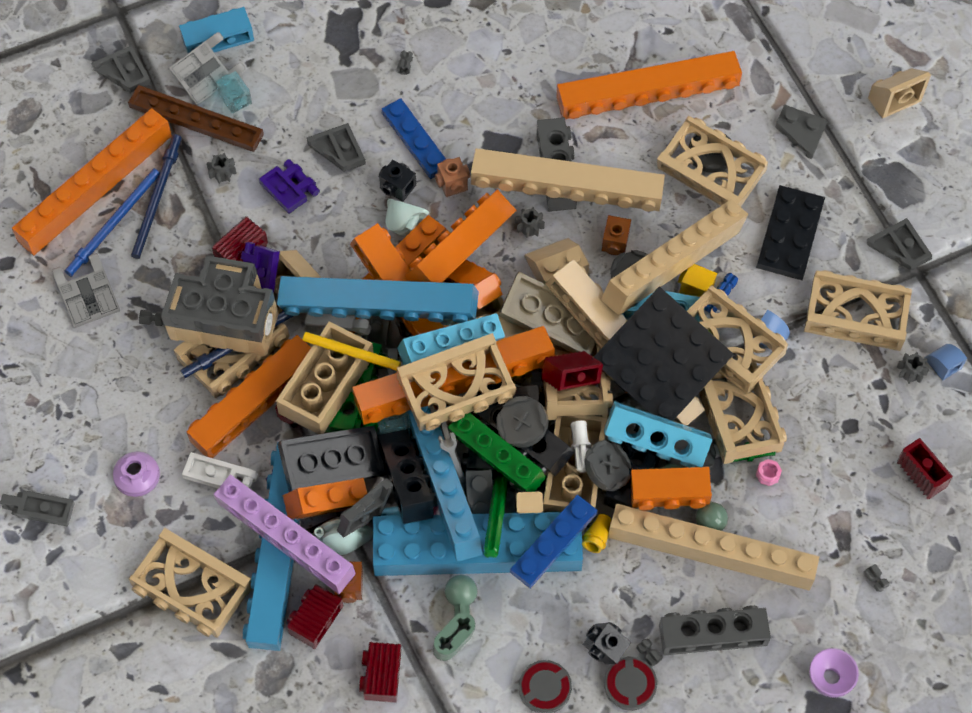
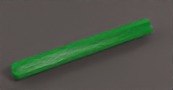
[484,473,508,558]

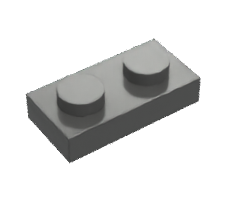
[466,469,493,514]

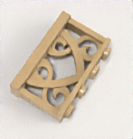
[657,116,768,207]
[804,270,912,351]
[687,285,788,394]
[174,323,290,398]
[397,333,516,431]
[542,342,613,420]
[699,361,787,464]
[129,528,253,638]

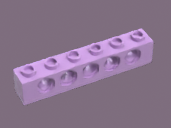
[214,474,356,594]

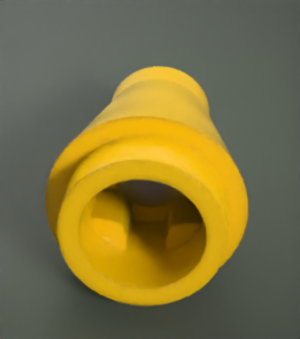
[582,514,612,553]

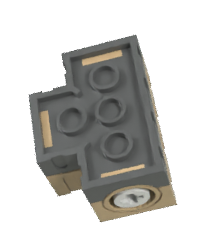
[161,255,279,356]

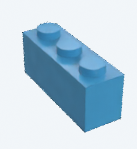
[179,7,254,54]

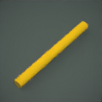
[303,332,401,371]

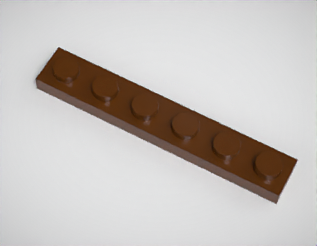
[128,85,264,152]

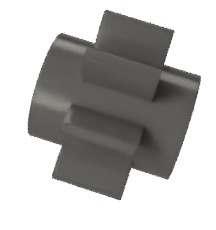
[207,153,237,184]
[515,207,545,238]
[897,352,929,384]

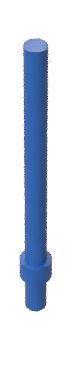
[64,168,160,277]

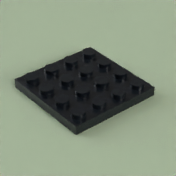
[592,286,734,421]

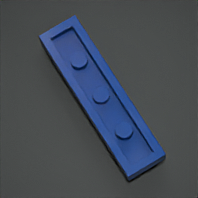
[381,98,446,180]
[510,494,598,589]

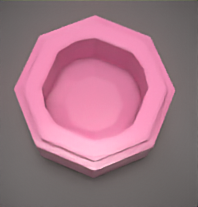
[756,459,782,486]

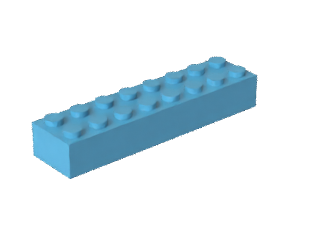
[373,512,583,576]

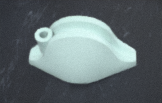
[386,198,430,236]
[312,517,373,555]

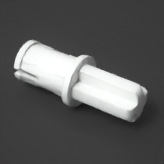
[570,421,591,473]

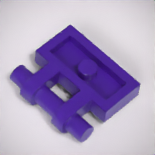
[259,159,320,214]
[241,242,280,294]

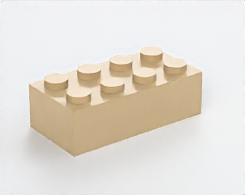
[276,321,373,434]
[543,415,608,522]

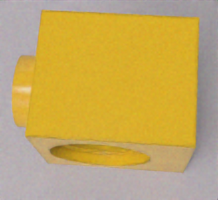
[678,264,718,297]

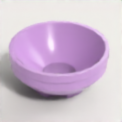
[113,451,160,497]
[809,648,859,697]

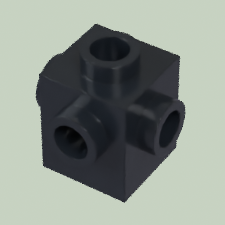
[378,159,417,202]
[582,622,631,664]

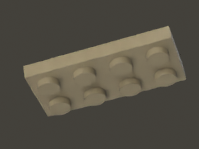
[498,271,595,354]

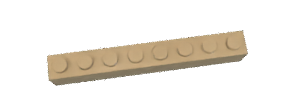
[471,148,665,212]
[601,199,748,316]
[546,259,706,426]
[608,504,820,591]

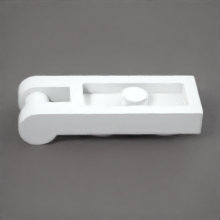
[182,452,258,490]

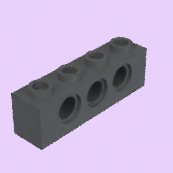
[536,117,577,212]
[659,605,771,656]

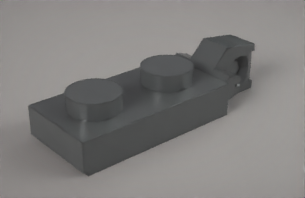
[0,490,75,527]

